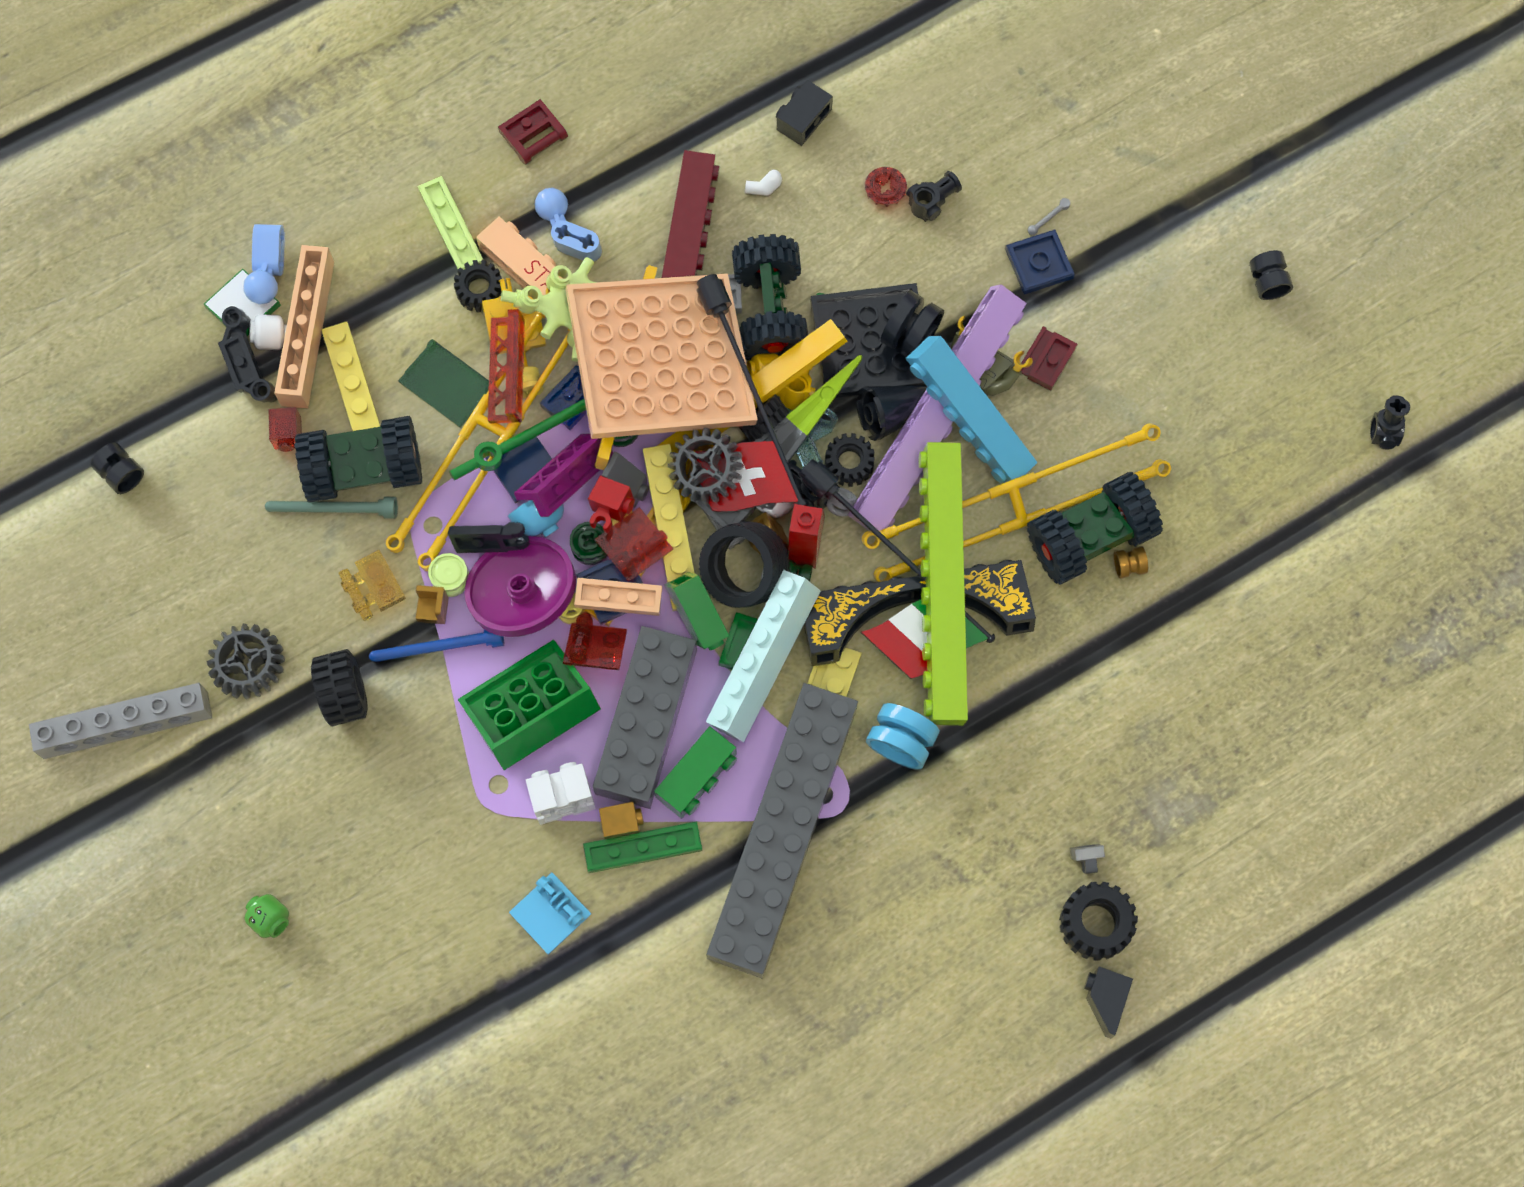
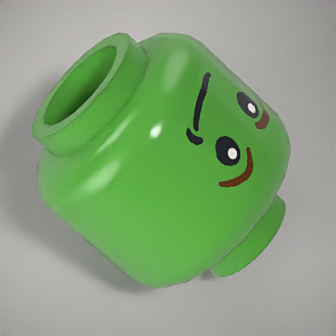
[244,894,289,938]

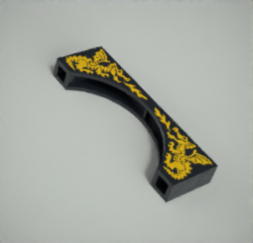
[804,560,1036,666]

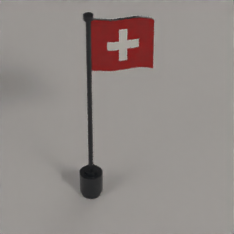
[691,274,808,512]

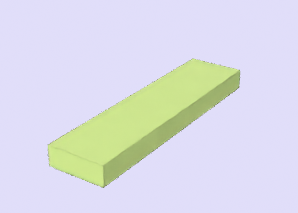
[418,176,483,270]

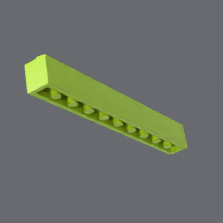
[919,442,968,726]

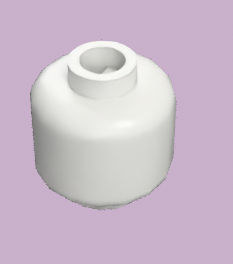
[249,314,287,350]

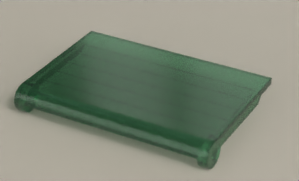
[398,339,493,427]

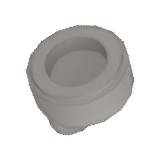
[826,488,857,517]

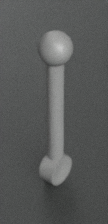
[1028,198,1070,235]

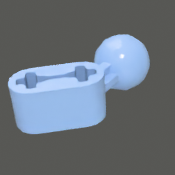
[535,187,602,262]
[243,224,285,305]

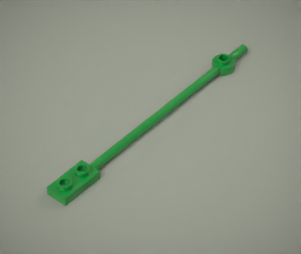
[449,399,586,481]

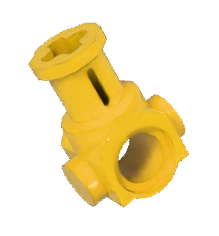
[776,367,816,410]

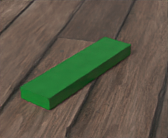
[583,821,703,873]

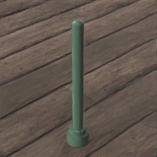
[265,497,398,519]

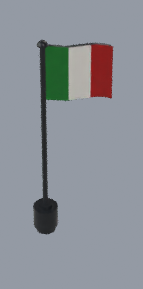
[799,459,995,679]

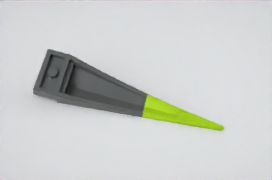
[690,355,862,527]

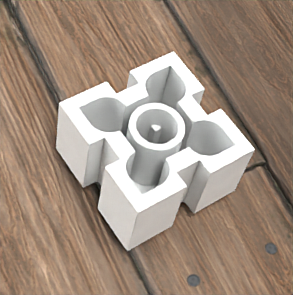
[525,762,596,825]

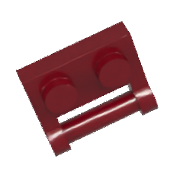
[498,99,568,165]

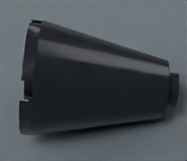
[856,385,927,441]

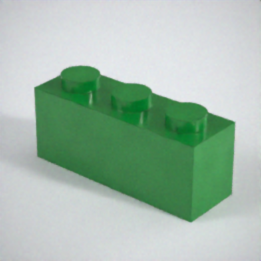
[654,726,737,819]

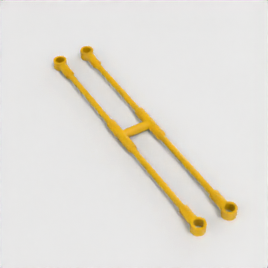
[386,288,570,571]
[862,423,1171,582]

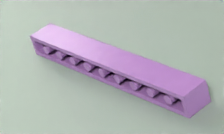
[848,285,1027,531]

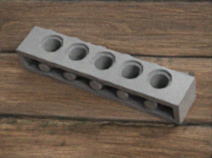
[29,683,212,759]

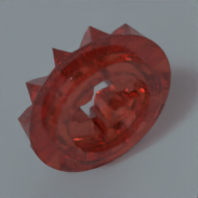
[865,167,907,207]

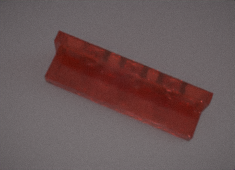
[488,309,525,424]

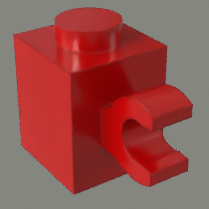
[588,475,635,533]

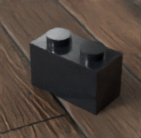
[775,80,833,146]

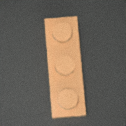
[574,578,662,616]

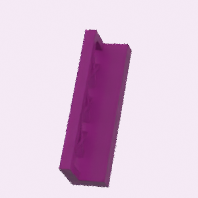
[514,434,613,517]

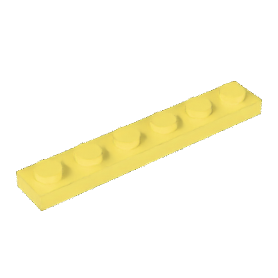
[321,322,380,431]
[642,444,695,611]

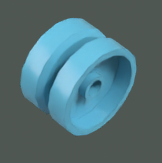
[866,703,940,769]

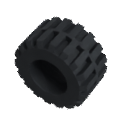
[311,649,368,727]
[1059,882,1138,961]

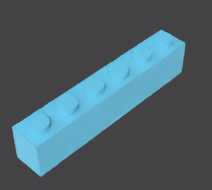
[906,336,1038,484]

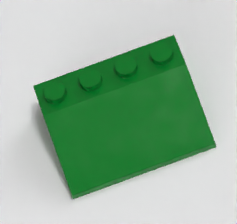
[458,639,601,770]

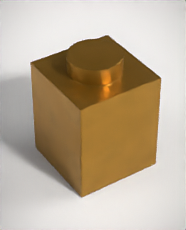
[599,802,644,839]

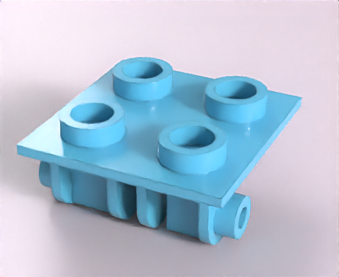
[509,872,591,955]

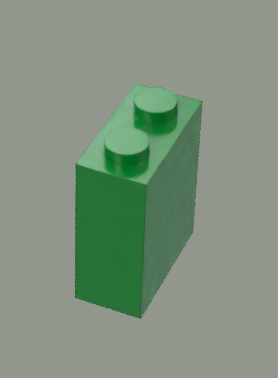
[664,572,729,650]

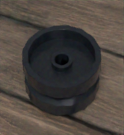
[880,290,945,357]

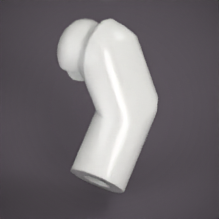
[745,170,782,196]

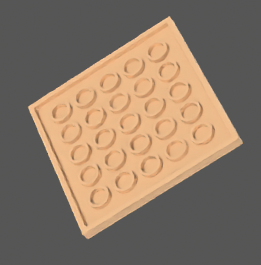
[566,274,758,439]

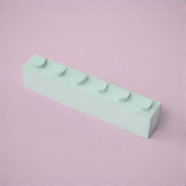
[706,570,821,742]

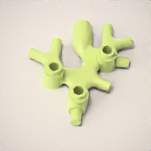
[501,257,598,362]

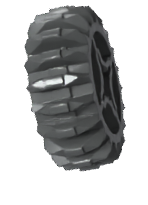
[668,428,744,504]
[207,623,285,700]

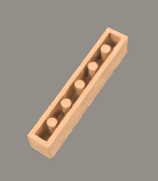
[274,245,334,408]

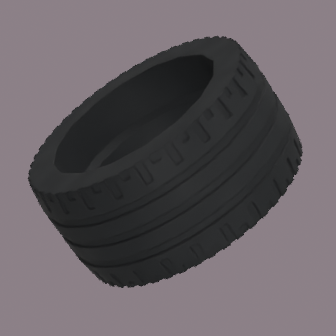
[699,521,790,608]

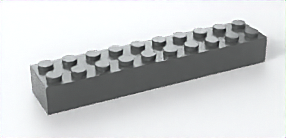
[706,683,858,979]

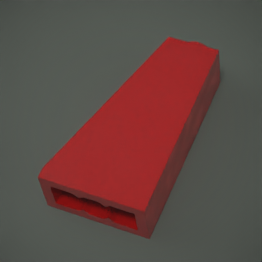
[789,504,825,569]

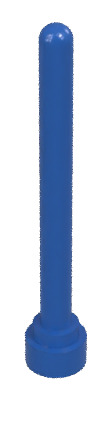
[369,629,504,662]

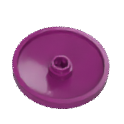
[465,536,576,637]

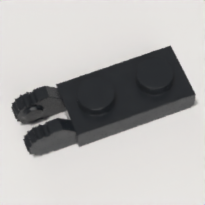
[448,522,530,553]

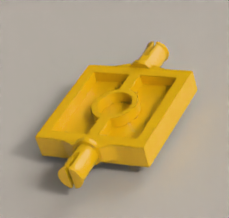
[482,278,546,369]

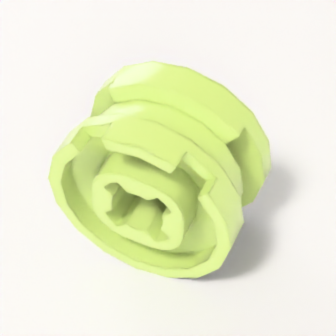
[428,553,469,597]

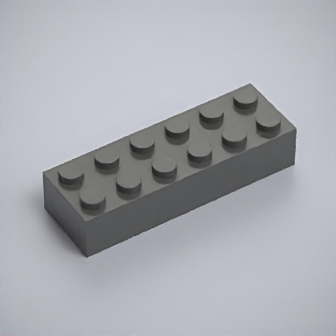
[593,626,697,809]

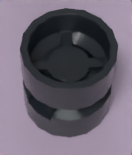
[1249,250,1293,300]
[91,442,144,495]

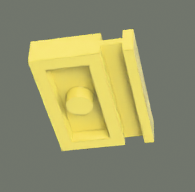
[807,648,862,697]

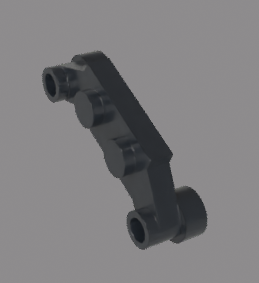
[218,306,277,403]

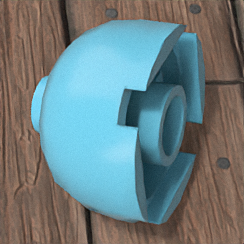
[508,500,564,537]

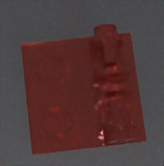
[595,507,673,582]
[563,612,627,670]

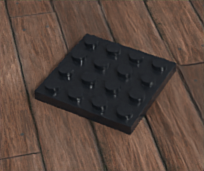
[810,283,926,398]

